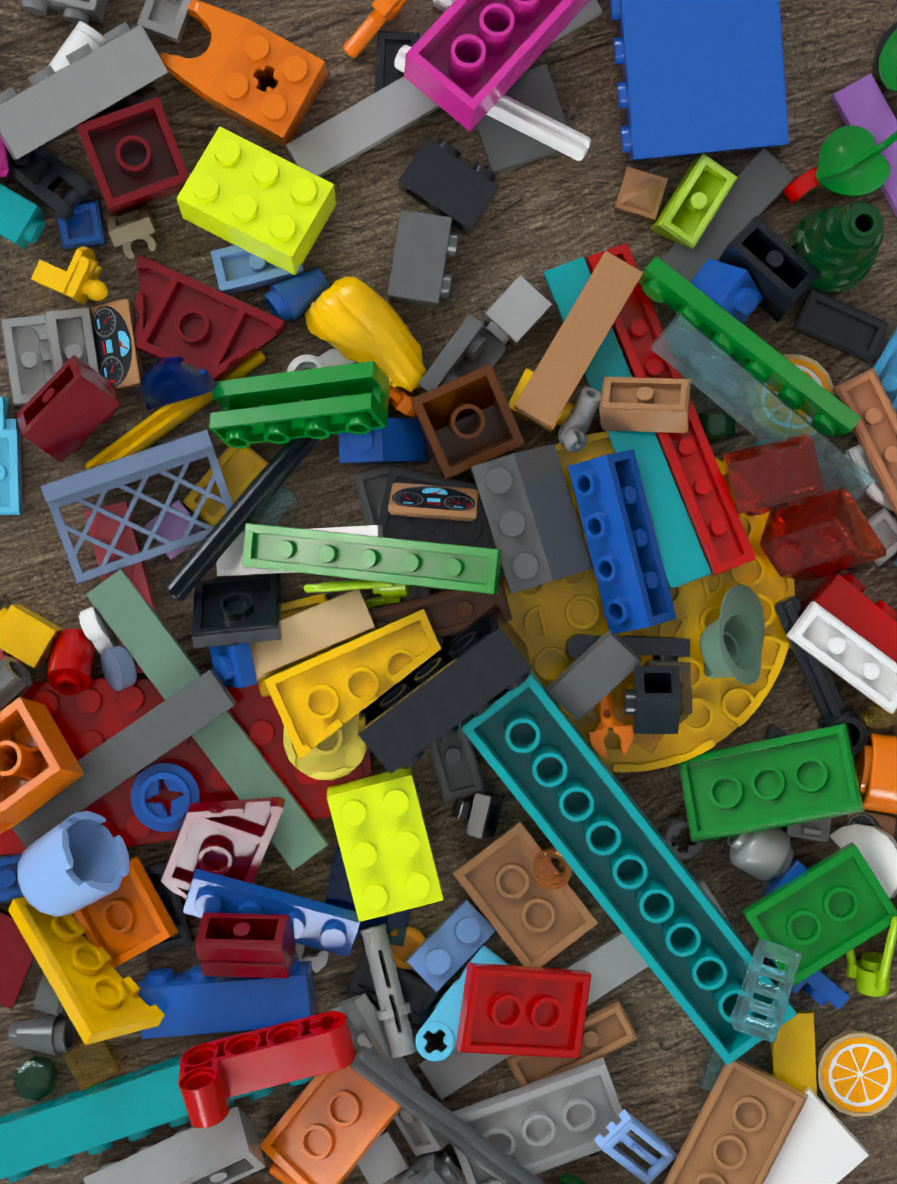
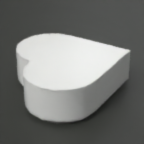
[79,606,119,654]

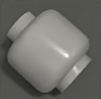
[727,828,794,881]

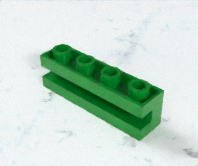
[209,361,390,449]

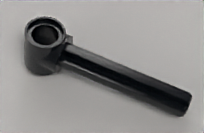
[774,596,868,755]

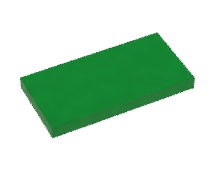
[678,724,865,843]

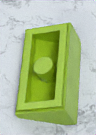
[651,153,738,250]

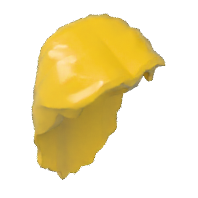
[305,276,426,392]

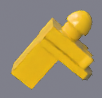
[31,246,108,305]

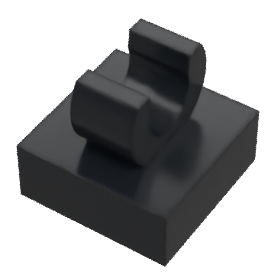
[451,791,504,839]

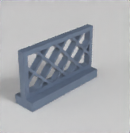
[40,429,233,584]

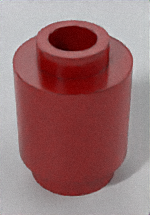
[47,629,95,695]

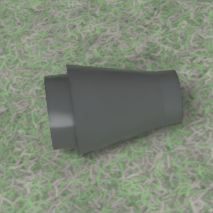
[8,1013,76,1056]

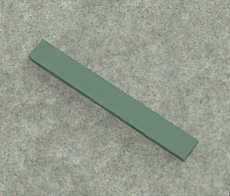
[86,569,328,871]

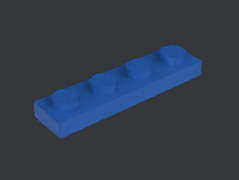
[183,868,361,957]

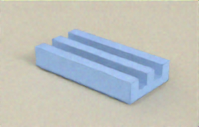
[594,1109,677,1184]

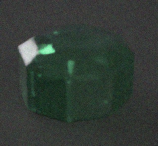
[698,414,735,441]
[14,1055,59,1101]

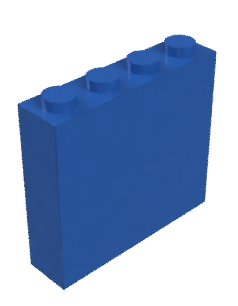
[609,0,789,162]

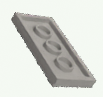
[453,1057,632,1184]

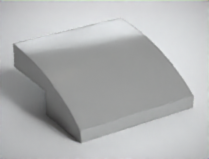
[0,308,99,406]

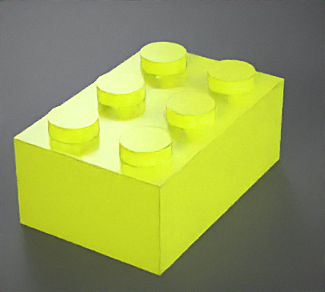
[177,126,336,276]
[327,767,444,922]

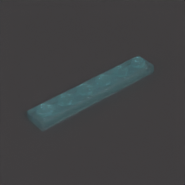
[651,312,875,512]

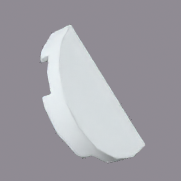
[830,823,897,899]

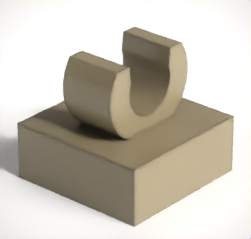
[107,203,156,259]

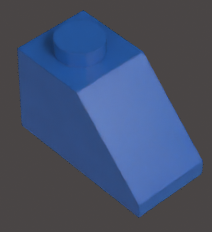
[338,418,427,466]

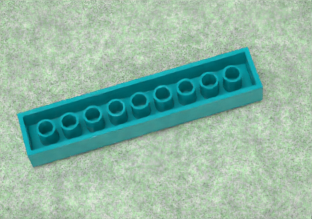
[461,670,797,1066]

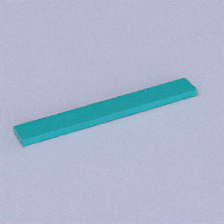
[543,257,712,590]

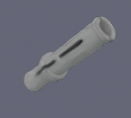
[360,924,418,1058]

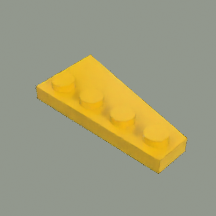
[264,609,441,759]
[8,897,165,1045]

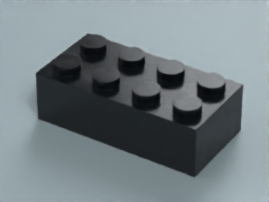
[358,606,532,774]

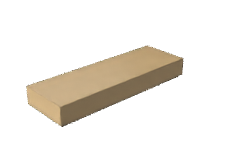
[249,589,376,680]

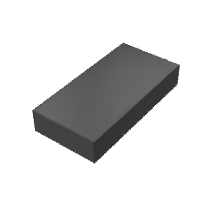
[546,629,641,721]

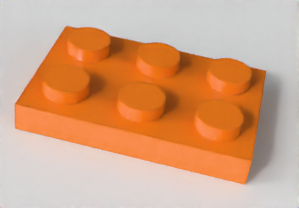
[260,1065,402,1184]

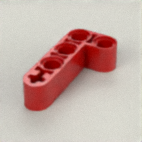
[178,1011,356,1129]

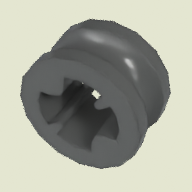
[663,818,703,860]

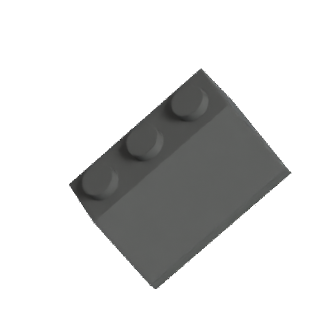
[471,444,593,594]

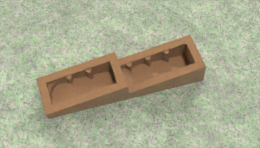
[513,250,643,430]

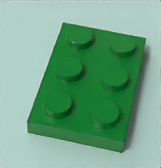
[742,842,897,988]

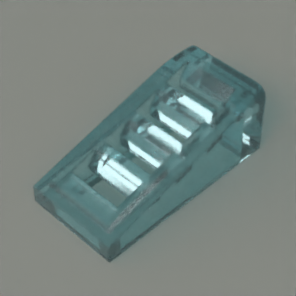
[730,938,802,1042]

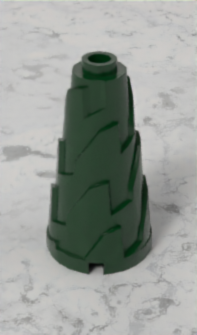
[788,200,884,294]

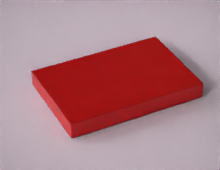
[456,962,592,1059]

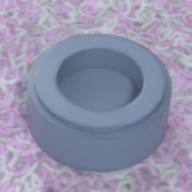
[101,646,137,691]

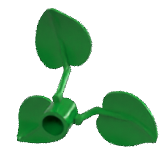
[815,29,897,197]

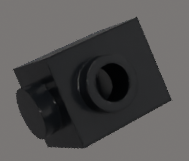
[624,666,682,734]

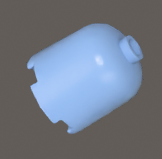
[17,811,130,917]

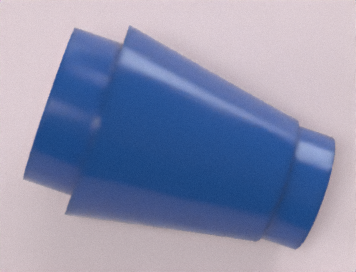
[263,267,329,323]

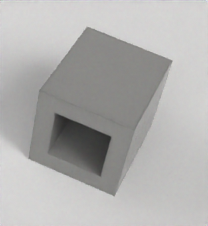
[484,275,552,347]

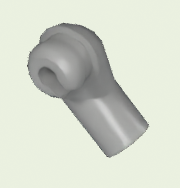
[558,387,601,452]

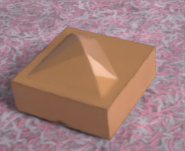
[614,167,668,222]

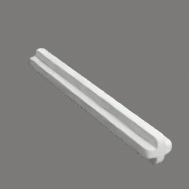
[394,45,591,161]

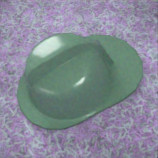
[700,584,765,685]

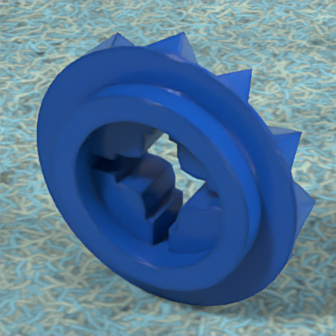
[131,763,200,832]

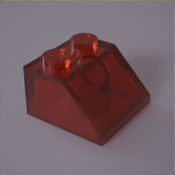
[759,486,887,581]

